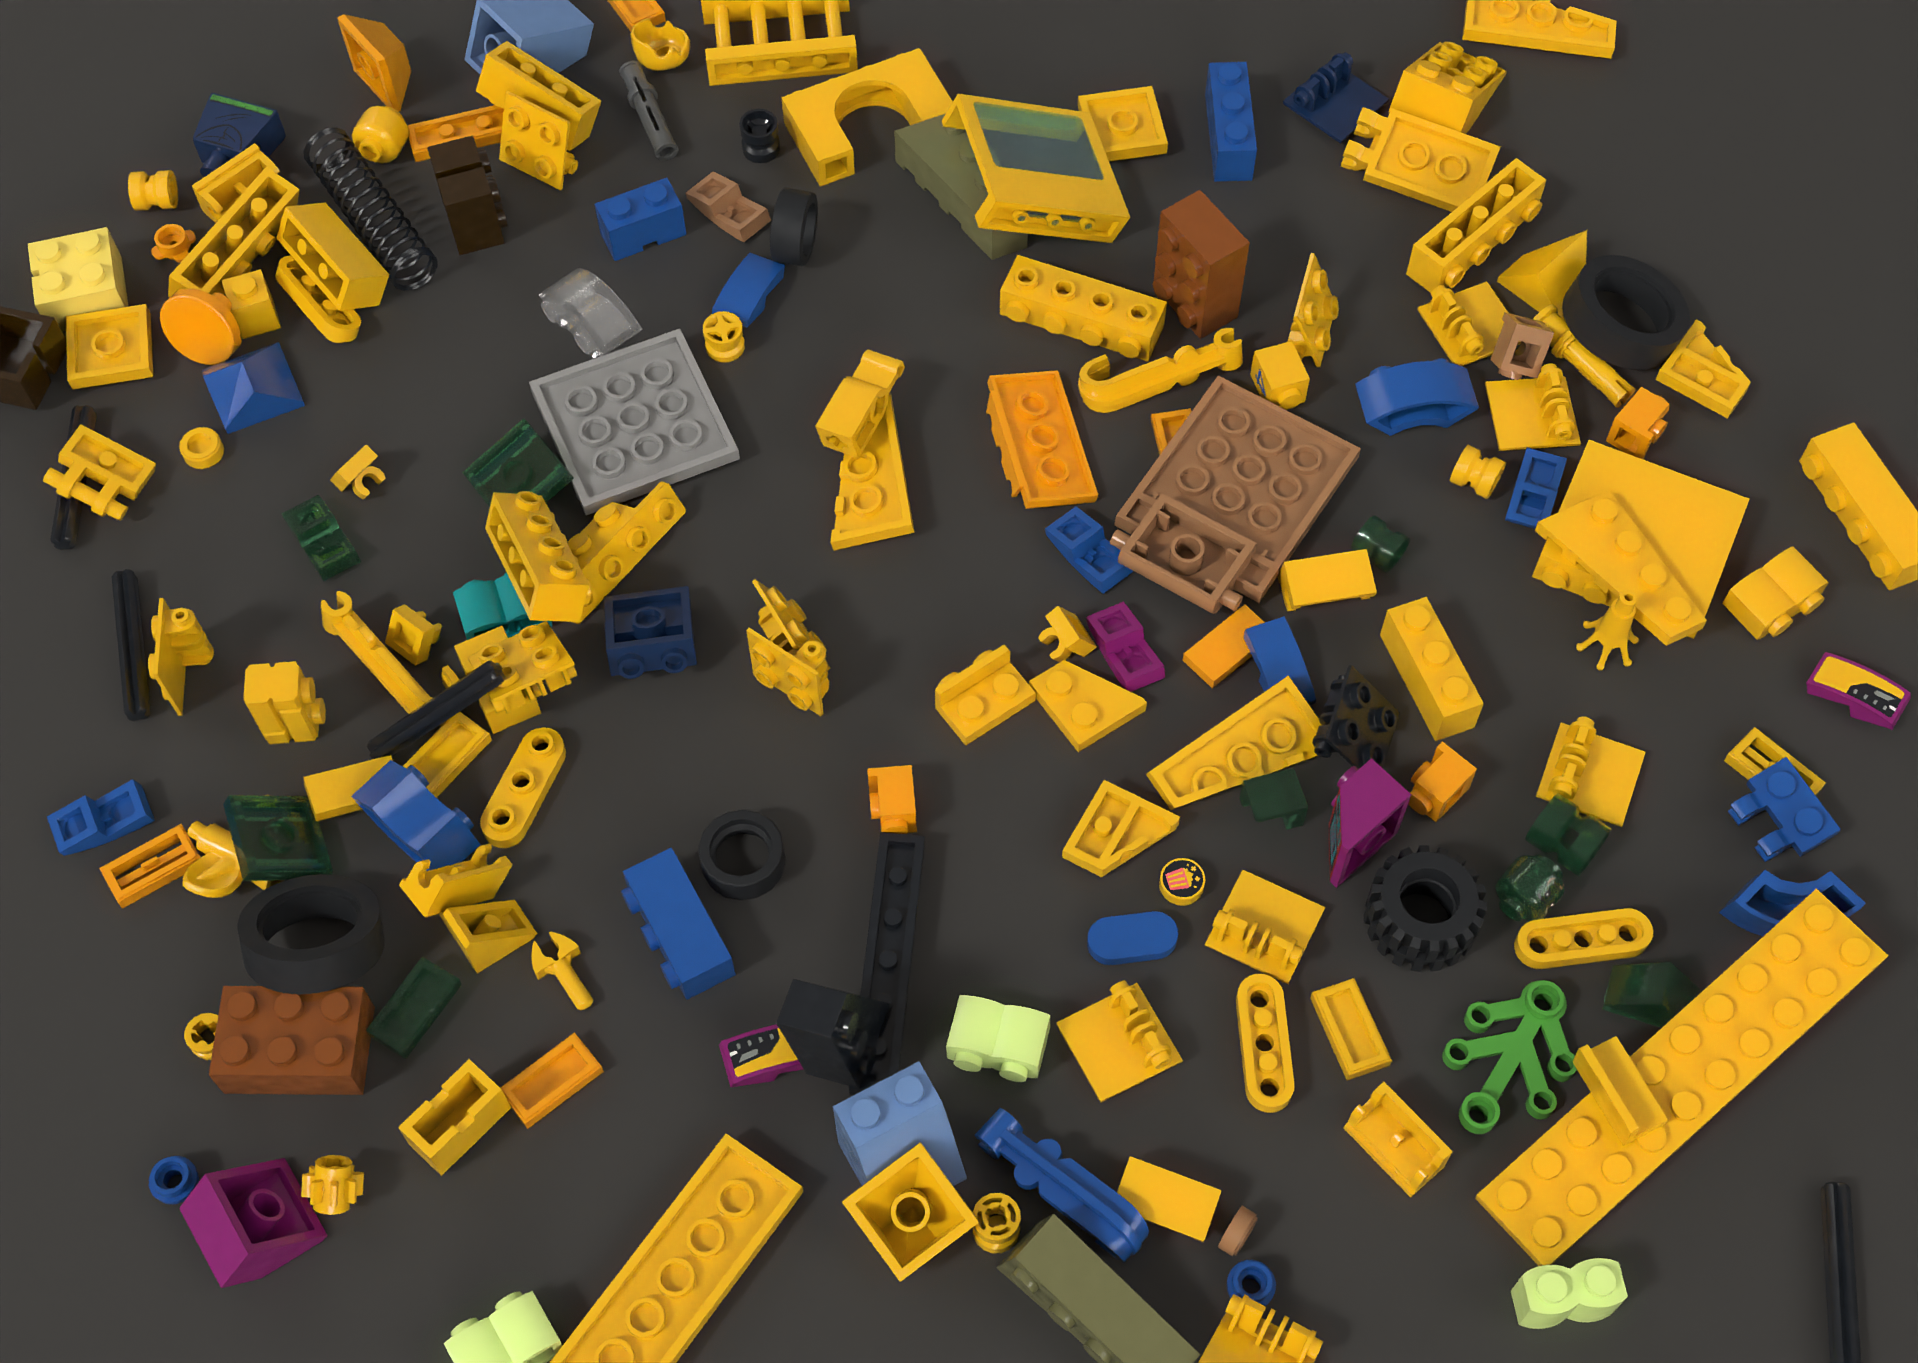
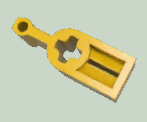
[815,349,905,458]

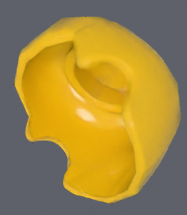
[630,18,690,71]

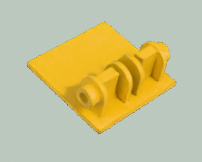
[499,91,578,190]
[1287,253,1339,367]
[1417,281,1521,366]
[1485,363,1581,451]
[752,579,830,670]
[148,598,214,716]
[467,621,578,714]
[746,628,829,716]
[1536,716,1646,827]
[1205,870,1325,984]
[1056,980,1183,1103]
[1198,1294,1324,1363]

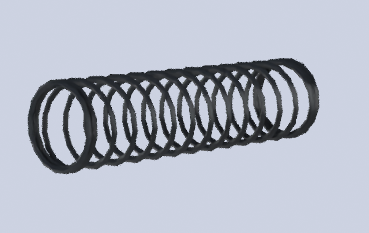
[303,128,438,291]

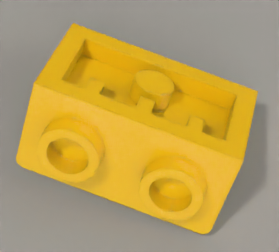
[935,645,1036,746]

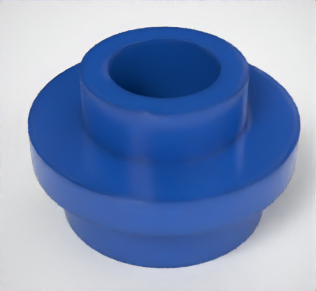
[149,1156,199,1204]
[1226,1260,1276,1306]

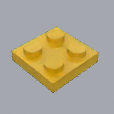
[1078,86,1168,164]
[66,304,153,390]

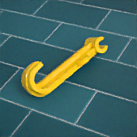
[1078,328,1243,413]
[321,591,459,726]

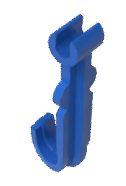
[974,1108,1149,1263]

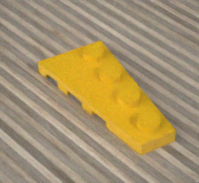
[1462,0,1617,59]
[830,392,915,551]
[1535,489,1707,646]
[1146,676,1322,810]

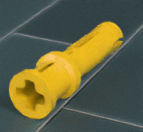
[1533,304,1635,408]

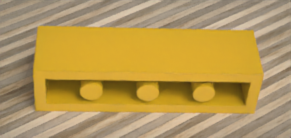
[1799,422,1918,591]

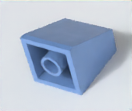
[465,0,594,74]
[833,1061,967,1186]

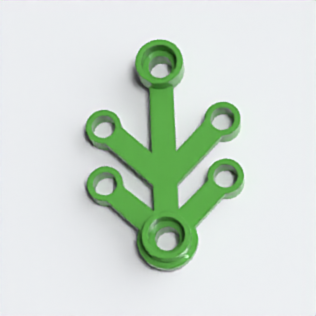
[1442,980,1577,1134]

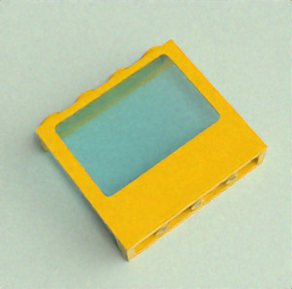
[942,94,1130,243]

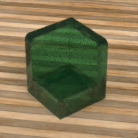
[1239,768,1308,830]

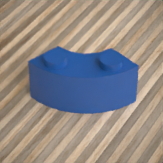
[1355,358,1479,436]
[351,760,480,871]
[1719,870,1866,936]

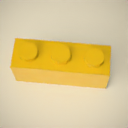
[476,41,601,151]
[276,202,390,311]
[1380,597,1484,741]

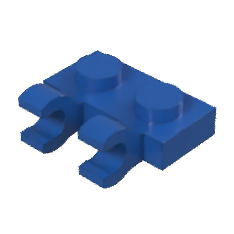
[1728,757,1841,862]

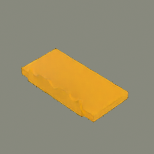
[986,370,1098,509]

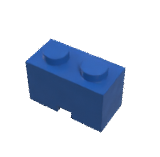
[594,177,687,261]

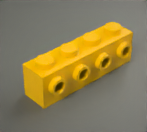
[1406,158,1546,293]
[168,166,299,298]
[1000,255,1167,362]
[485,491,591,622]

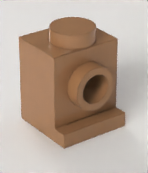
[1490,312,1554,380]

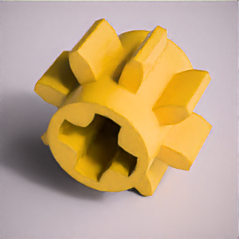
[301,1155,364,1215]

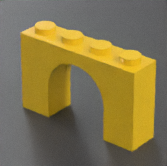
[781,48,953,187]

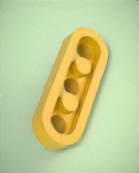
[275,255,361,343]
[480,727,566,848]
[1514,908,1653,969]
[1236,974,1294,1113]

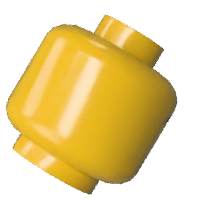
[352,106,409,164]

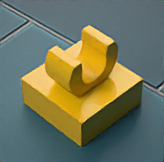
[330,444,386,499]
[385,604,442,666]
[1038,606,1097,662]

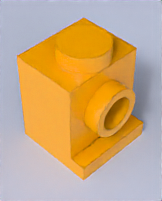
[1606,387,1669,459]
[1408,741,1477,822]
[867,765,917,834]

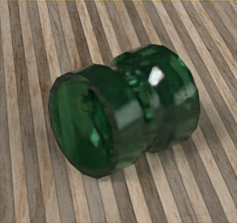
[1351,515,1410,573]

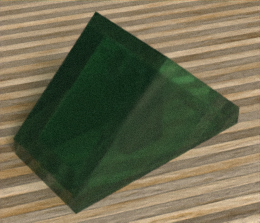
[1602,962,1702,1028]

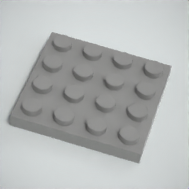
[529,328,740,515]

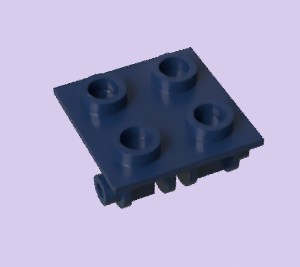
[1283,52,1389,144]

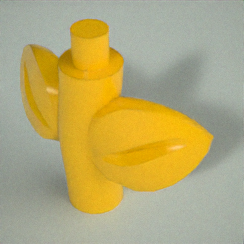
[183,794,285,898]

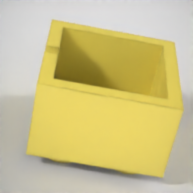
[28,227,128,332]

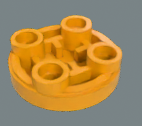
[160,289,242,365]

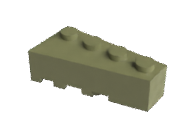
[894,114,1028,260]
[996,1214,1200,1363]

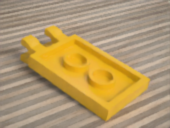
[1341,107,1500,212]

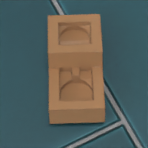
[686,171,771,243]

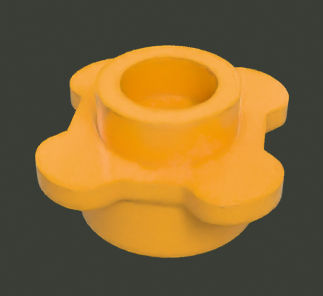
[151,224,196,263]

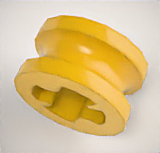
[184,1013,218,1060]

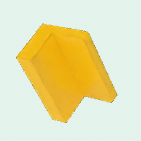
[1573,1036,1668,1146]

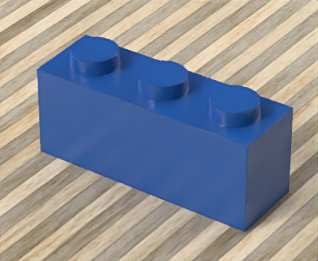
[1205,62,1257,182]
[621,847,736,1000]

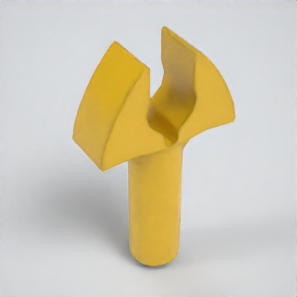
[531,932,593,1010]

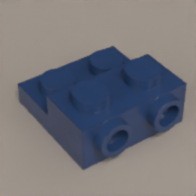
[604,586,697,679]

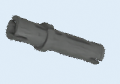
[619,60,679,161]

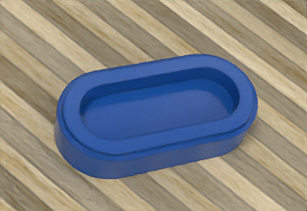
[1087,911,1178,965]

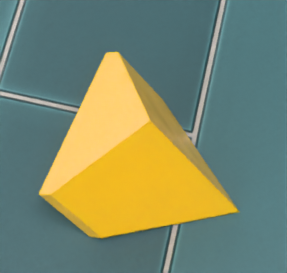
[1497,230,1587,320]
[439,899,537,974]

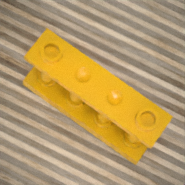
[701,0,858,86]

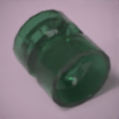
[1525,793,1612,876]

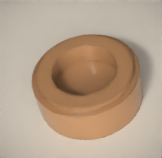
[1218,1205,1258,1257]

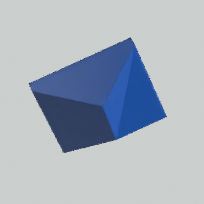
[202,342,305,434]

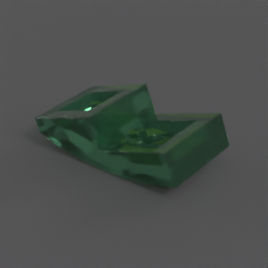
[281,494,361,581]

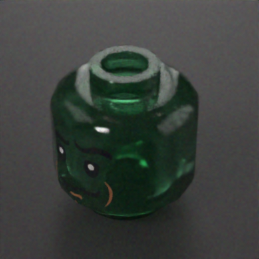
[1495,854,1565,921]

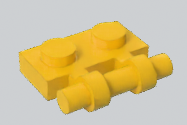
[43,424,156,521]

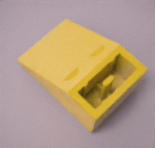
[1388,42,1507,134]

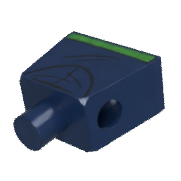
[193,92,286,177]

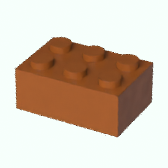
[1153,190,1250,339]
[209,986,375,1095]

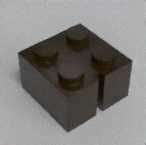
[427,135,508,256]
[0,306,67,410]

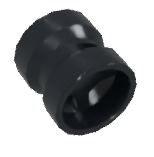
[739,109,780,163]

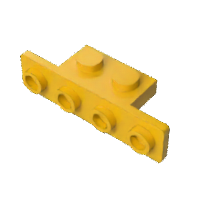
[567,482,686,624]

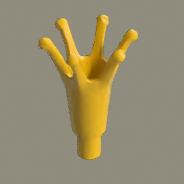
[1576,590,1639,671]

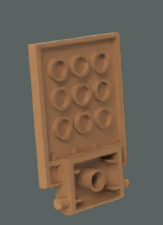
[1110,375,1361,614]

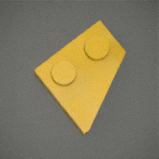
[1656,319,1751,419]
[1029,660,1147,752]
[1062,780,1180,877]

